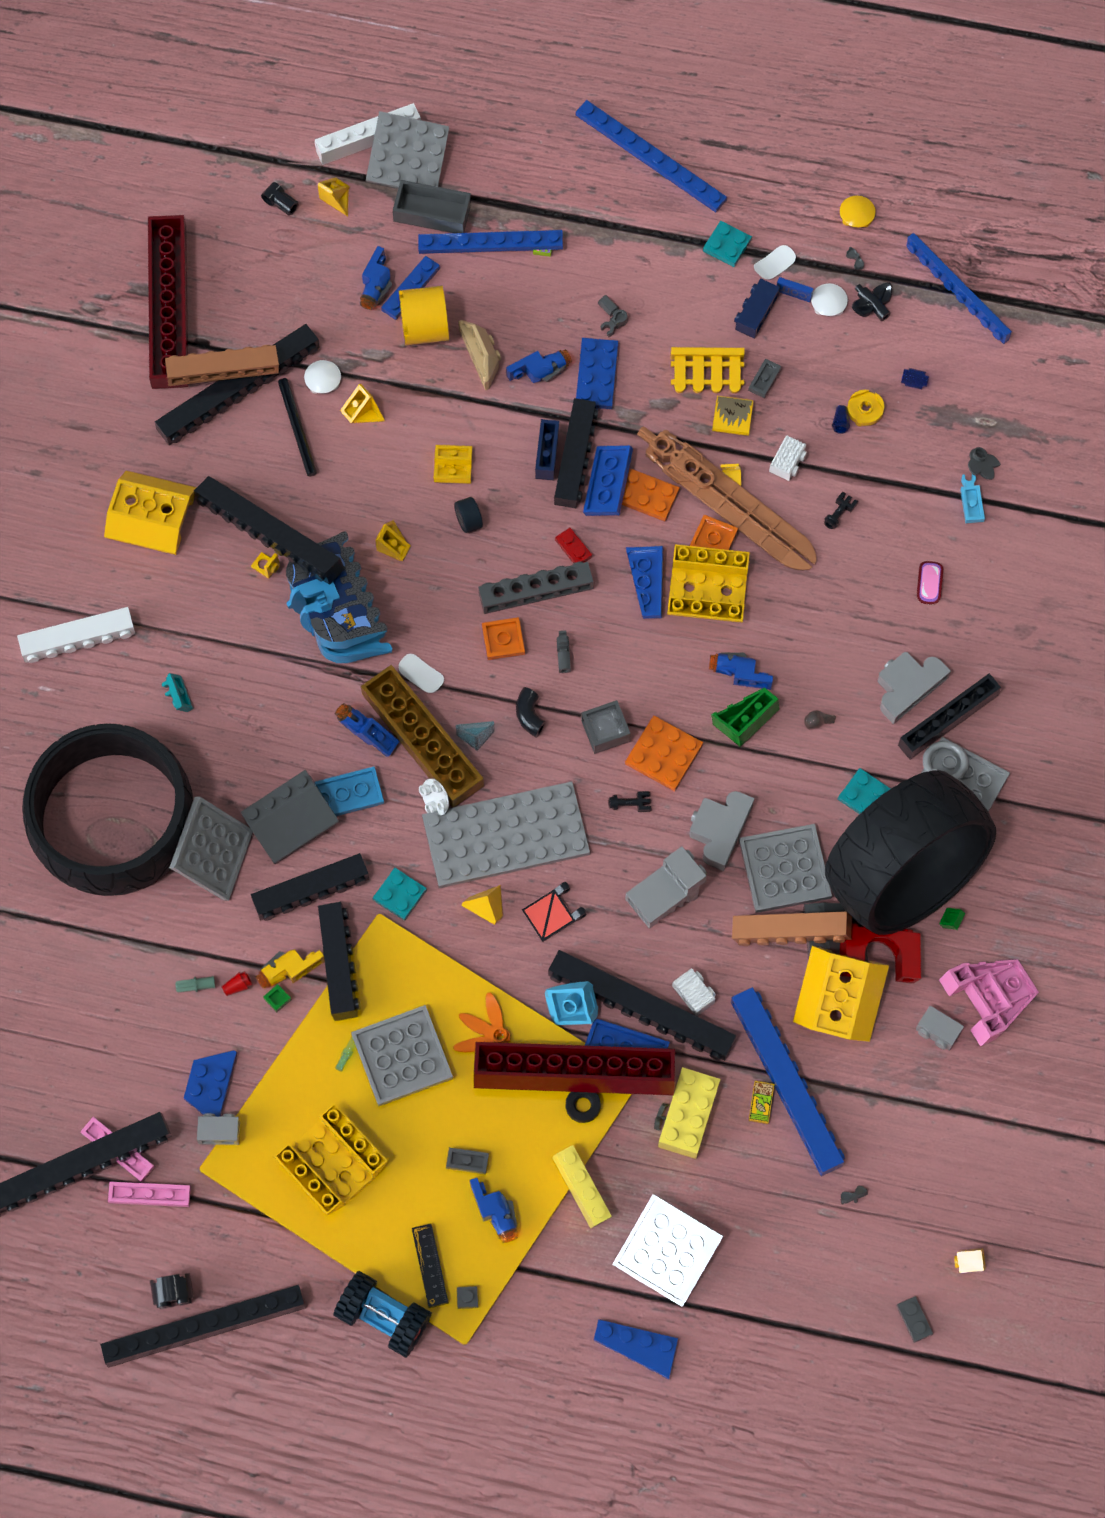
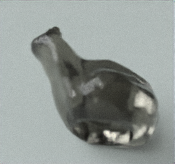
[804,710,836,730]

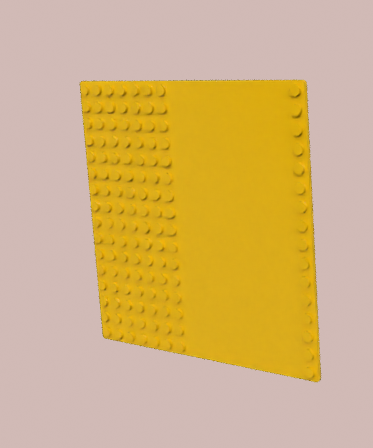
[200,914,632,1345]

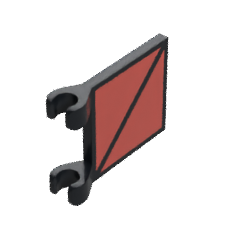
[522,882,586,942]

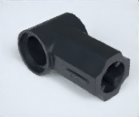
[261,182,299,215]

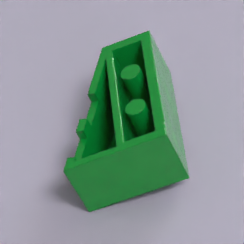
[711,687,780,747]

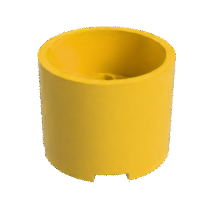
[399,285,449,346]

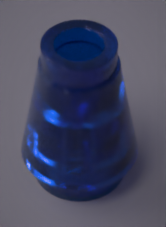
[832,405,850,434]

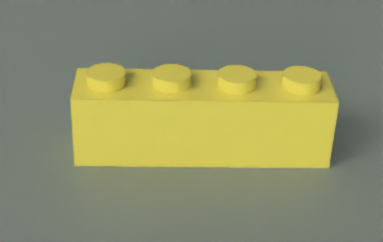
[552,1145,612,1229]

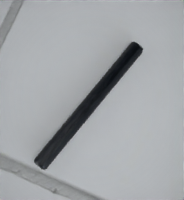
[278,378,317,477]

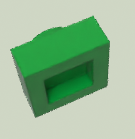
[939,908,965,930]
[263,984,291,1013]

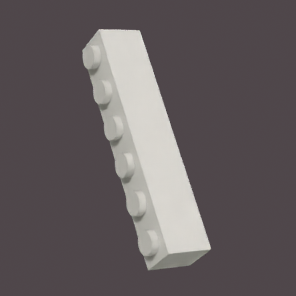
[315,103,421,165]
[17,607,135,663]

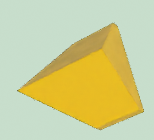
[318,177,350,217]
[340,384,385,423]
[375,520,411,561]
[461,885,503,925]

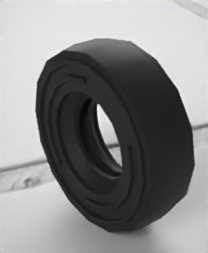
[565,1092,601,1123]

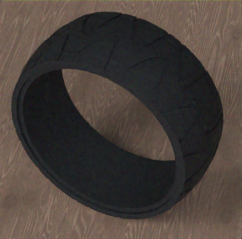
[22,724,193,896]
[825,770,997,935]

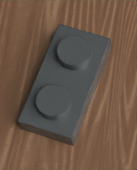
[748,359,782,398]
[446,1147,489,1174]
[896,1296,933,1343]

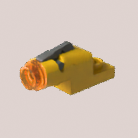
[255,949,325,989]

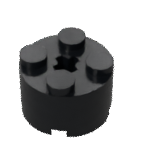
[150,1273,194,1309]

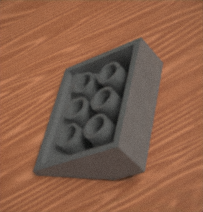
[241,770,339,864]

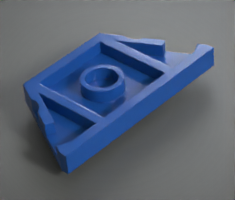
[184,1050,237,1117]

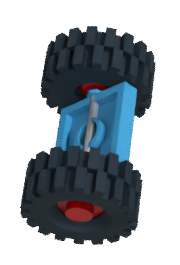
[333,1271,432,1358]

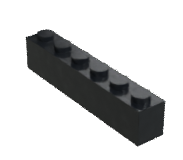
[554,398,599,509]
[898,673,1001,760]
[250,853,369,921]
[318,902,360,1021]

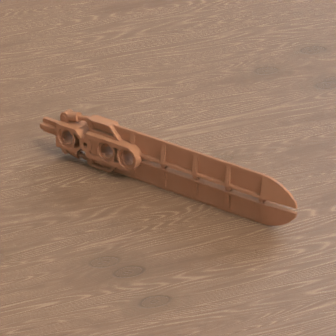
[637,426,817,570]

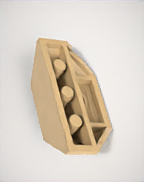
[458,320,501,390]

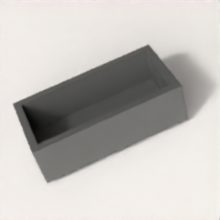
[393,180,471,233]

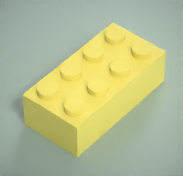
[658,1067,720,1159]

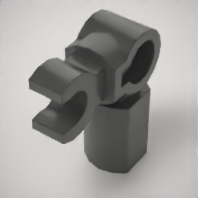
[598,295,628,337]
[556,630,571,673]

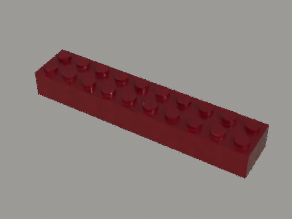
[148,215,189,389]
[474,1042,675,1096]

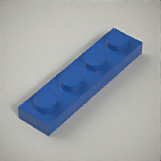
[381,256,440,320]

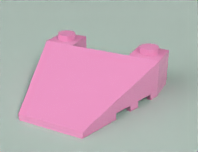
[939,959,1039,1046]

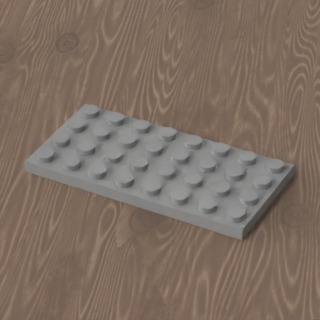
[422,782,590,888]

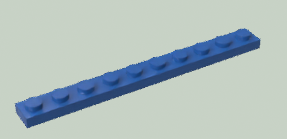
[576,100,727,213]

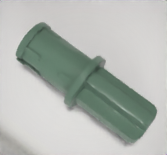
[175,976,215,993]

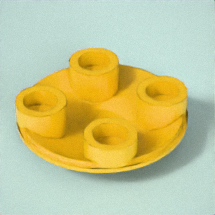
[840,195,875,228]

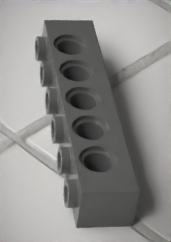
[478,562,594,614]

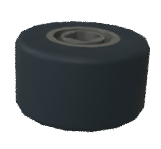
[454,497,483,533]

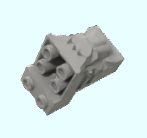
[625,846,707,929]

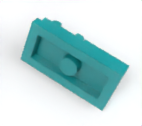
[162,673,193,712]

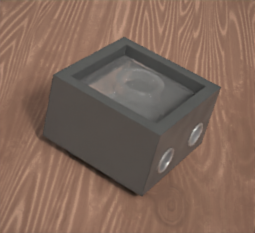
[581,700,631,754]

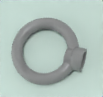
[923,741,969,780]

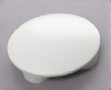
[811,283,848,316]
[304,360,341,394]
[419,779,449,815]

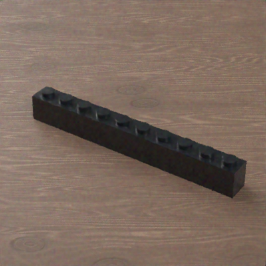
[154,324,320,445]
[194,476,345,585]
[548,950,736,1061]
[0,1112,172,1216]
[100,1285,306,1368]

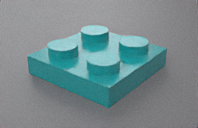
[703,221,752,267]
[837,768,890,814]
[372,868,427,921]

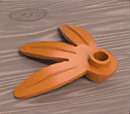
[453,992,511,1052]

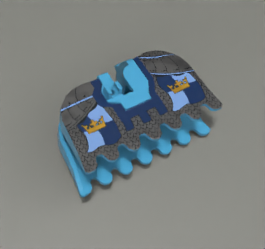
[286,531,393,663]

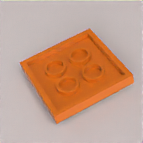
[625,715,703,791]

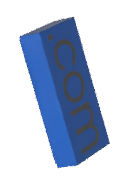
[777,277,813,302]

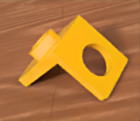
[721,464,741,486]
[251,552,280,579]

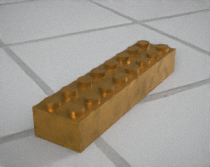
[361,665,484,807]

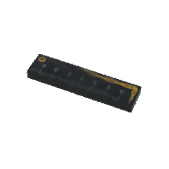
[412,1224,449,1308]

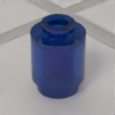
[901,368,929,390]

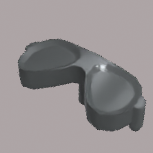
[846,247,864,270]
[654,1103,669,1131]
[841,1186,868,1205]

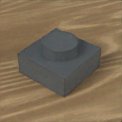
[457,1286,478,1309]

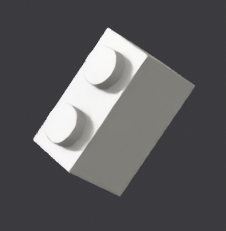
[916,1006,964,1051]
[197,1113,240,1145]

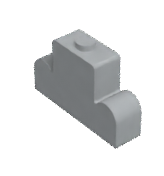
[877,652,951,724]
[689,791,755,872]

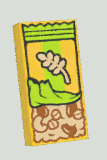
[749,1081,774,1124]

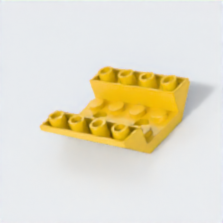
[104,471,197,555]
[667,544,750,623]
[793,946,889,1042]
[274,1103,388,1215]

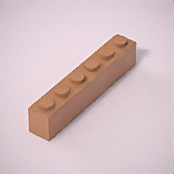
[165,345,279,386]
[732,912,852,946]

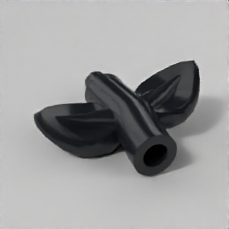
[852,282,892,322]

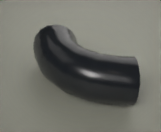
[516,687,546,738]

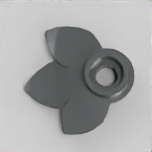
[968,447,1001,480]

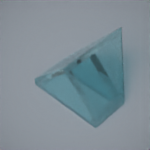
[456,721,494,751]

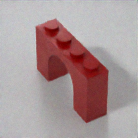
[840,923,921,984]

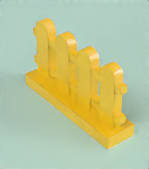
[670,347,744,394]

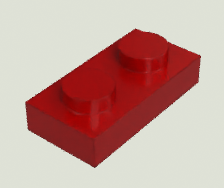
[555,527,592,563]

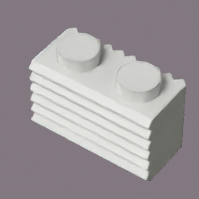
[769,435,807,481]
[672,968,716,1016]

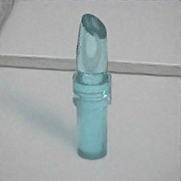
[335,1037,355,1072]

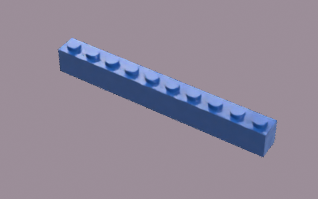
[731,987,845,1177]

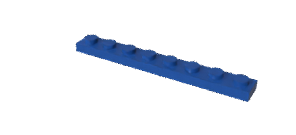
[418,230,563,254]
[906,232,1012,344]

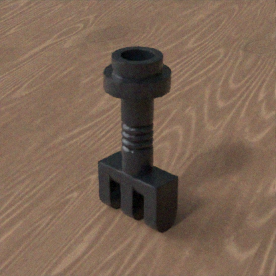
[824,492,858,529]
[608,791,652,812]

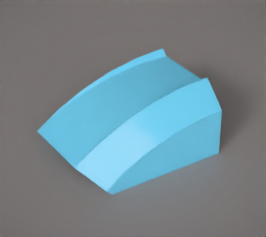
[545,981,598,1025]

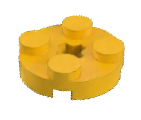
[847,389,884,427]

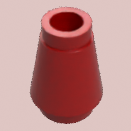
[222,971,252,996]

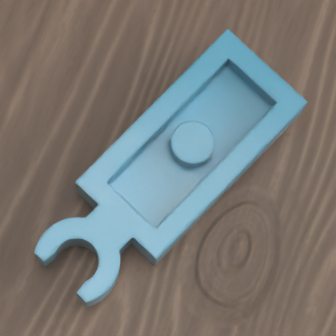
[960,474,985,524]

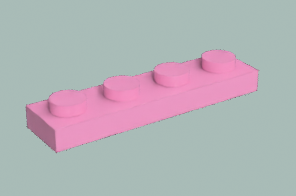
[80,1117,155,1182]
[108,1182,191,1207]

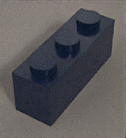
[734,278,780,339]
[535,419,559,481]

